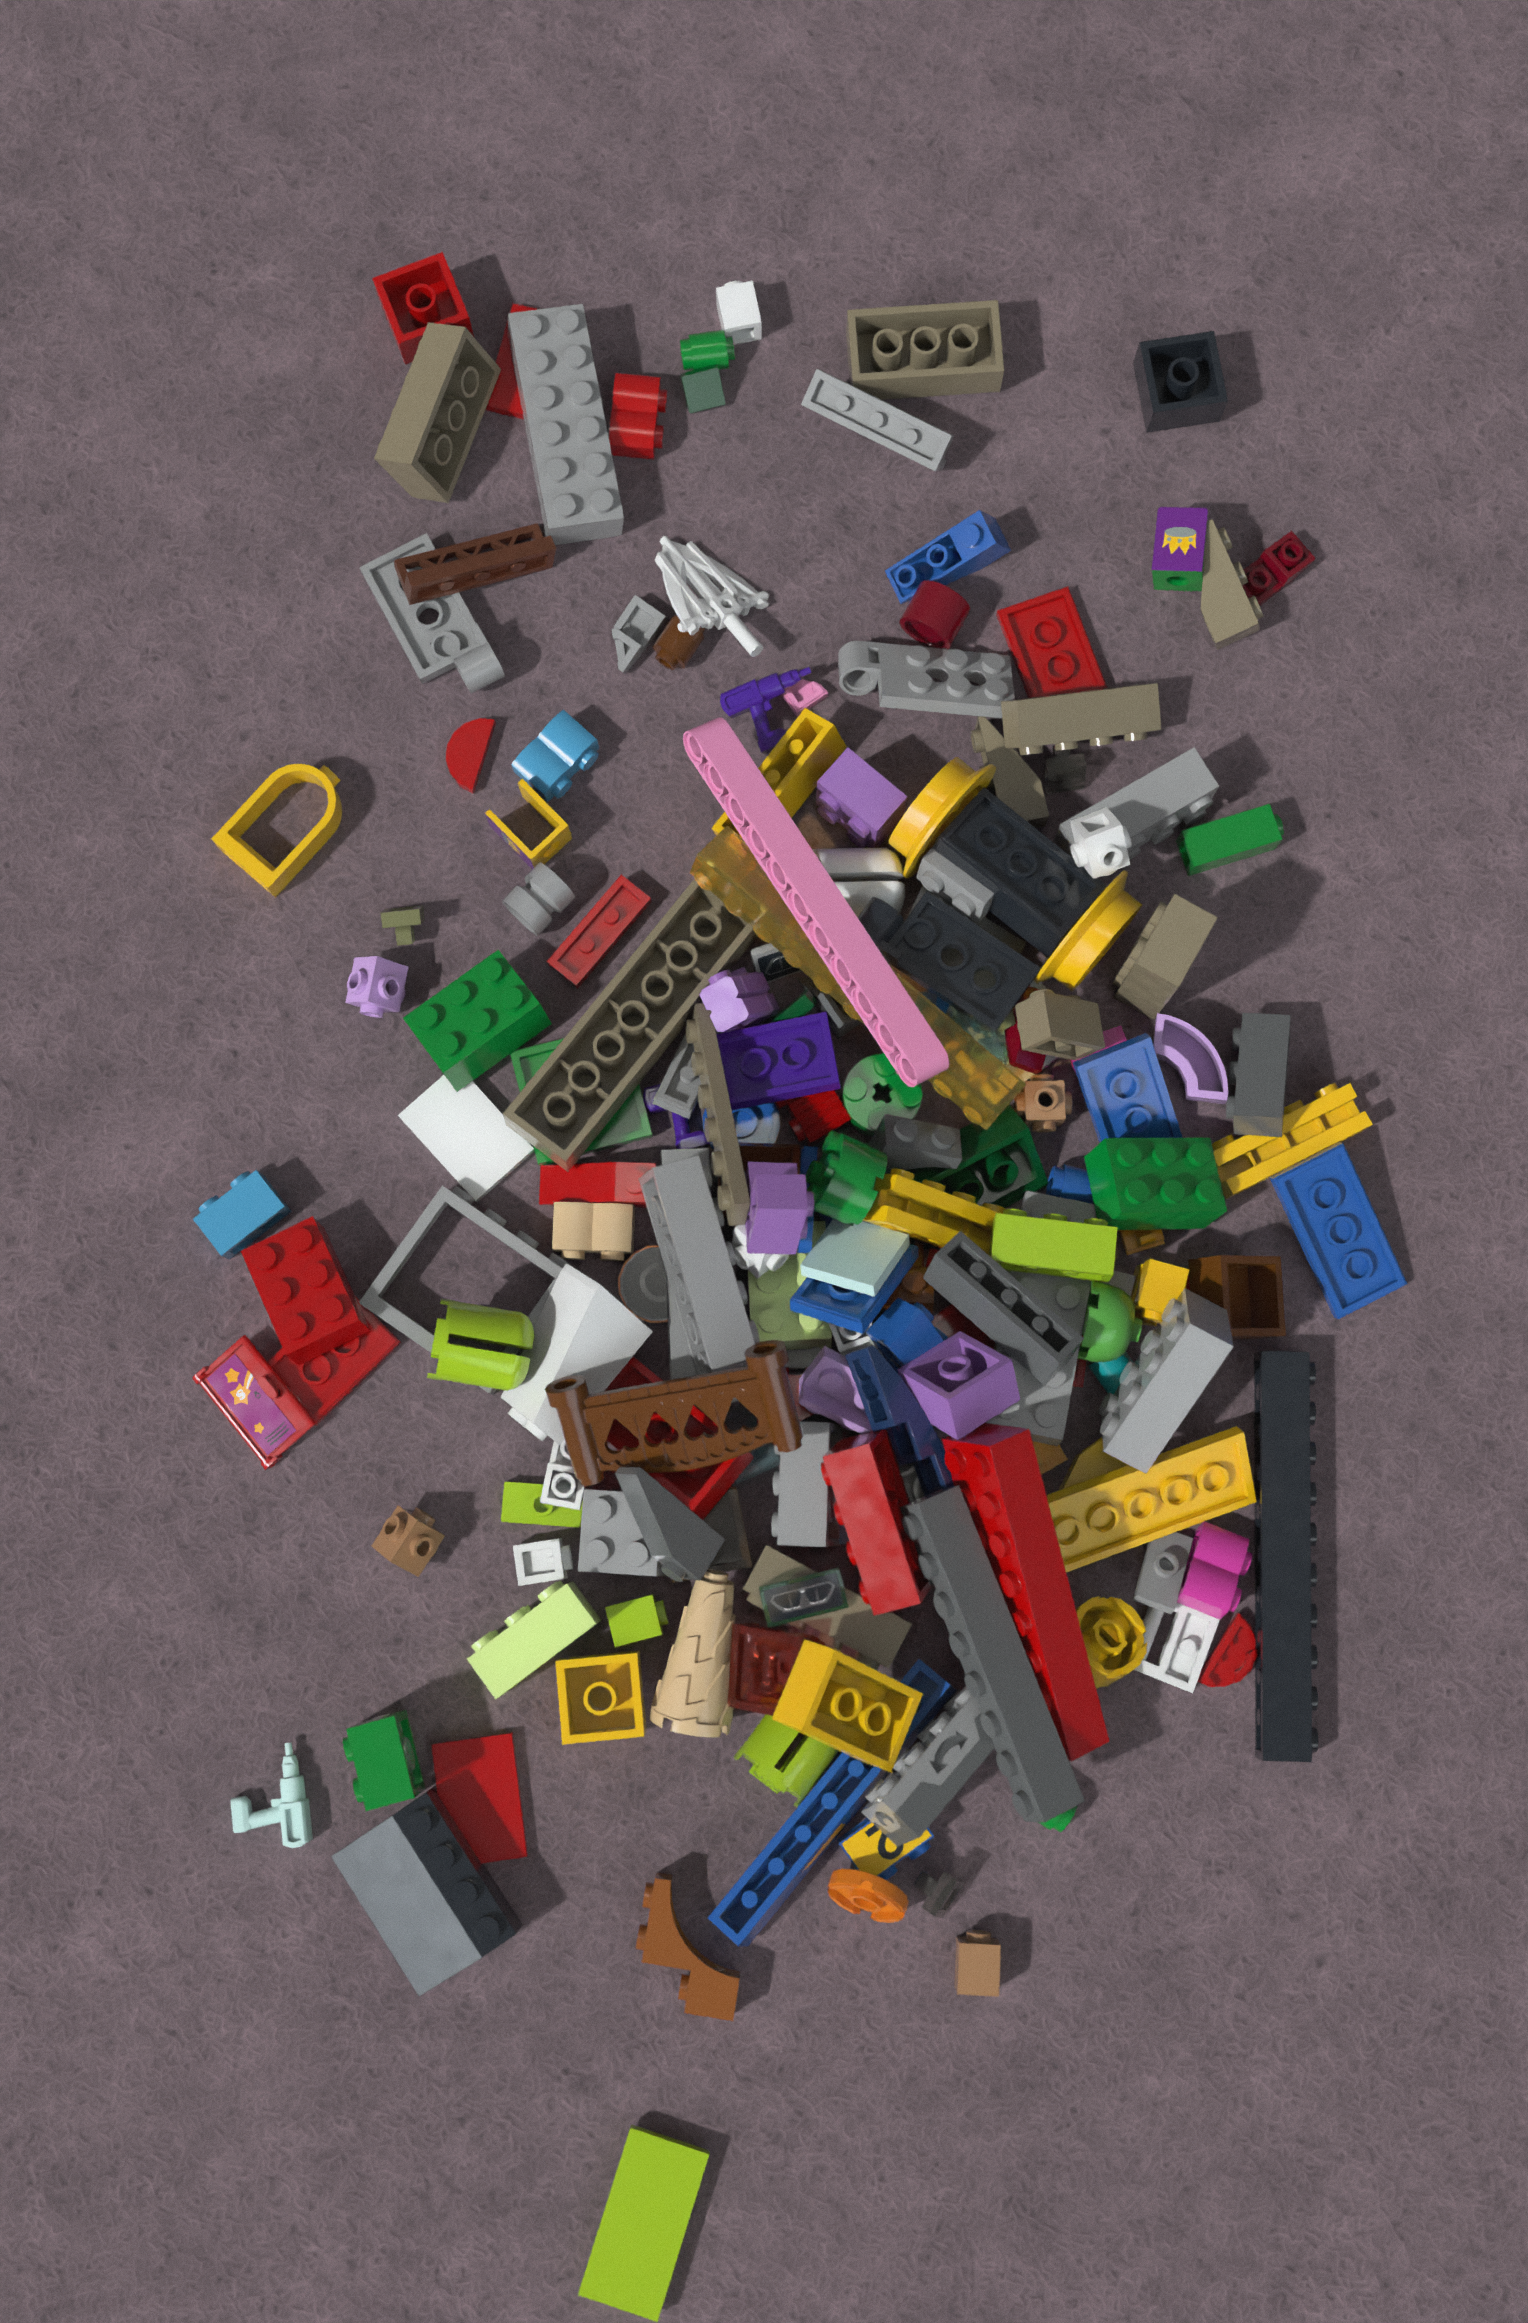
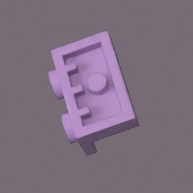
[799,1346,872,1434]

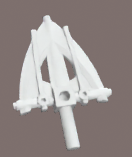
[655,536,769,657]

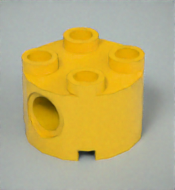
[1076,1596,1147,1689]

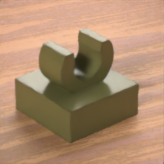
[380,905,425,946]

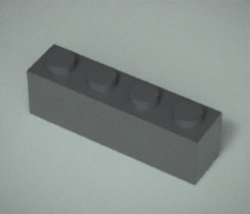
[923,1231,1084,1386]

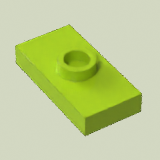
[501,1482,583,1528]

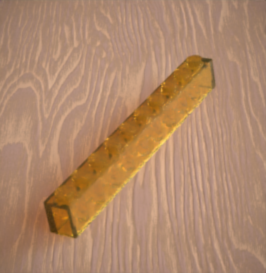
[690,826,1026,1130]

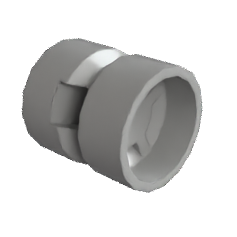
[502,862,576,936]

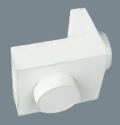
[513,1538,573,1586]

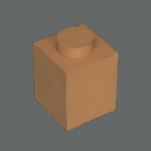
[955,1930,1001,1997]

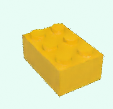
[772,1640,923,1772]

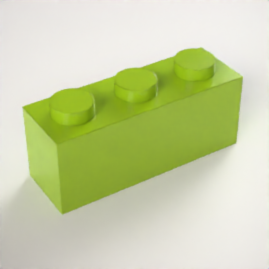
[989,1209,1118,1283]

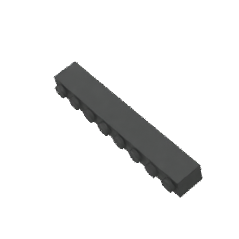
[900,1485,1085,1823]

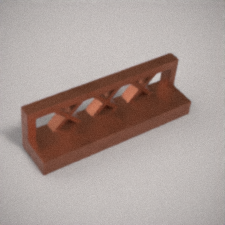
[394,523,556,605]

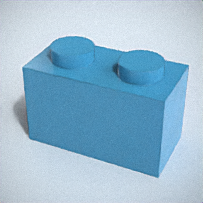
[193,1170,292,1260]

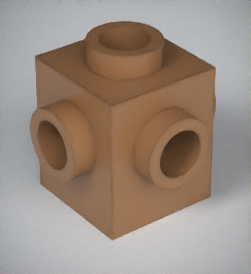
[1014,1074,1072,1132]
[371,1505,445,1577]

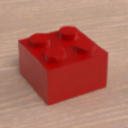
[372,252,474,365]

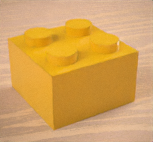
[555,1650,647,1745]

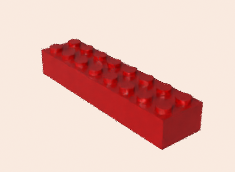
[942,1423,1110,1762]

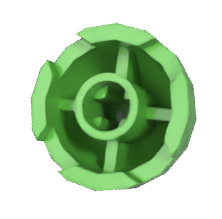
[1077,1281,1142,1362]

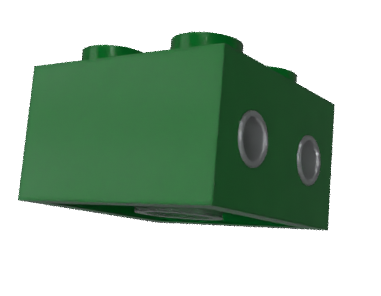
[343,1710,426,1811]

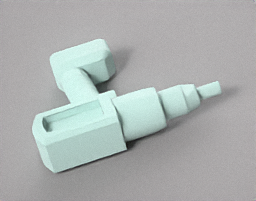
[231,1742,313,1848]

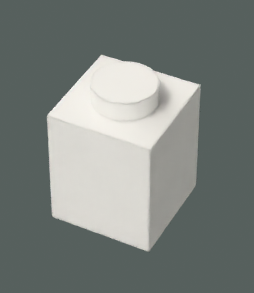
[716,281,762,344]

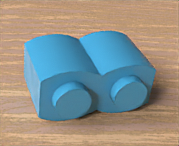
[511,710,600,802]

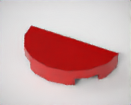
[445,718,496,794]
[1197,1613,1257,1687]

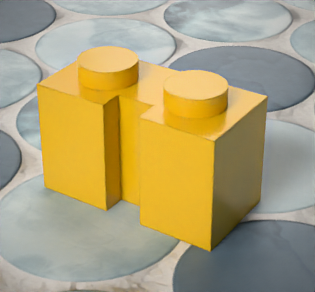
[1131,1259,1189,1327]

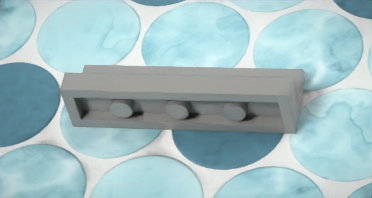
[801,369,954,471]

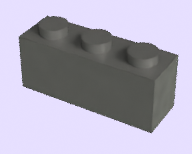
[1226,1013,1291,1137]

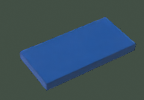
[1269,1142,1408,1319]

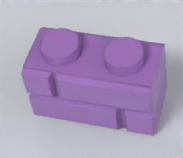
[699,967,780,1033]

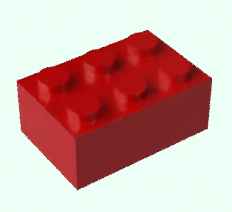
[241,1216,370,1366]

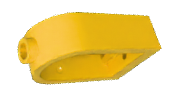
[211,764,342,898]

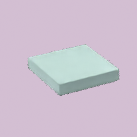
[800,1219,910,1297]

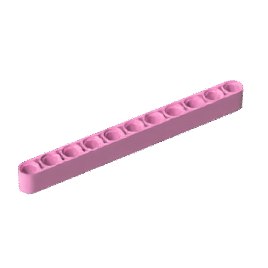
[683,717,949,1087]

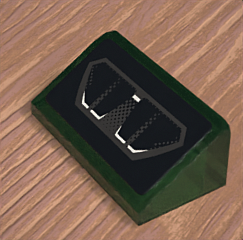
[758,1567,849,1628]

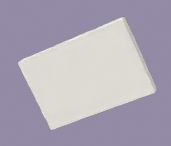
[398,1075,535,1202]

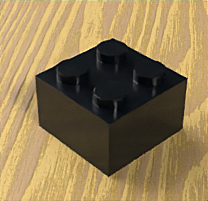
[1133,331,1228,433]

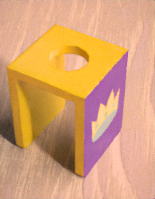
[485,779,572,869]

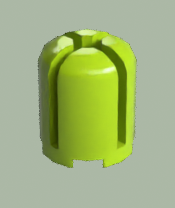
[427,1298,534,1391]
[734,1692,839,1807]

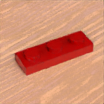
[547,874,652,989]

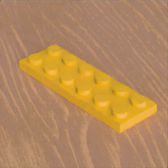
[1046,1426,1256,1573]

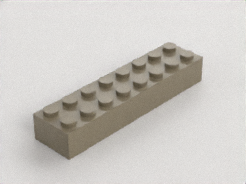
[503,874,761,1172]

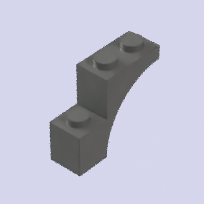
[818,1114,962,1174]

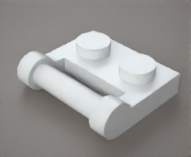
[1134,1603,1220,1693]

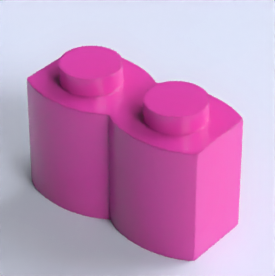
[1177,1521,1252,1620]

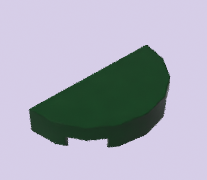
[767,989,817,1024]

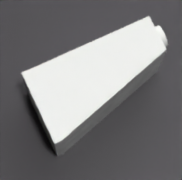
[501,1263,653,1445]

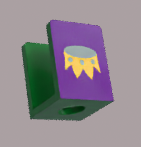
[1152,507,1208,592]

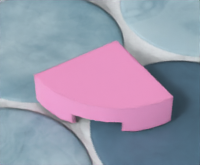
[781,679,828,717]

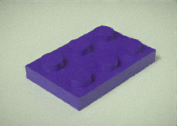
[716,1012,841,1111]

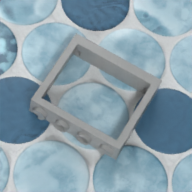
[359,1185,571,1395]

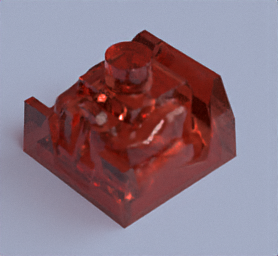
[728,1622,825,1716]

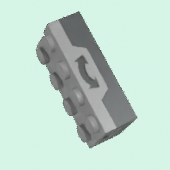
[861,1686,995,1847]

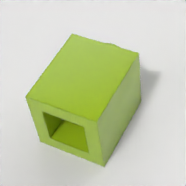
[605,1594,669,1647]

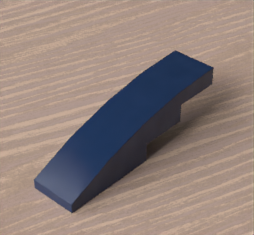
[845,1345,954,1496]

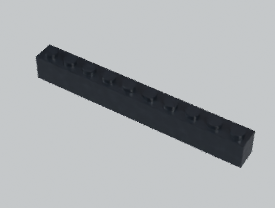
[1254,1351,1318,1762]

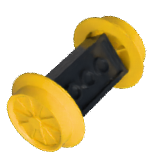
[889,757,1143,991]

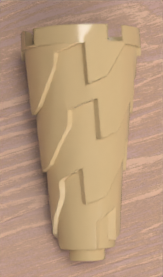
[650,1569,736,1737]

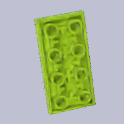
[578,2124,710,2322]

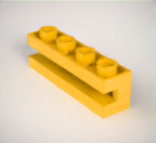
[1212,1083,1373,1199]
[863,1168,1005,1255]

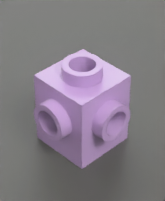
[345,956,408,1018]

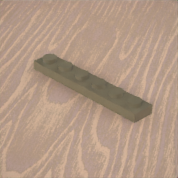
[685,1003,750,1226]

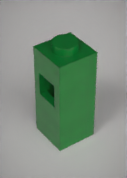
[1176,804,1284,876]

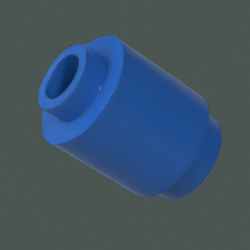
[1046,1164,1094,1204]

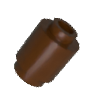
[653,616,706,670]

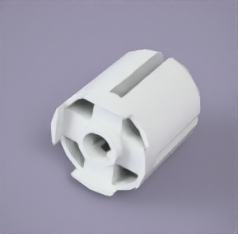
[812,848,905,917]

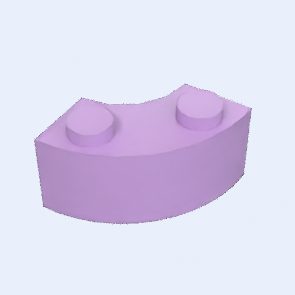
[1153,1013,1228,1104]

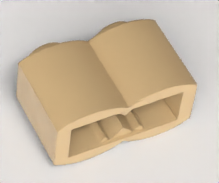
[552,1202,635,1261]

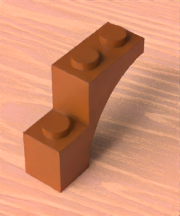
[636,1873,740,2021]

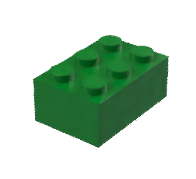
[403,950,552,1092]
[1084,1138,1227,1230]

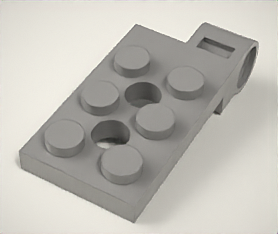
[359,533,505,694]
[838,641,1015,718]

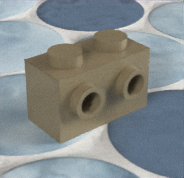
[1015,989,1105,1061]

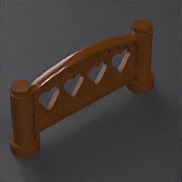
[545,1340,803,1486]

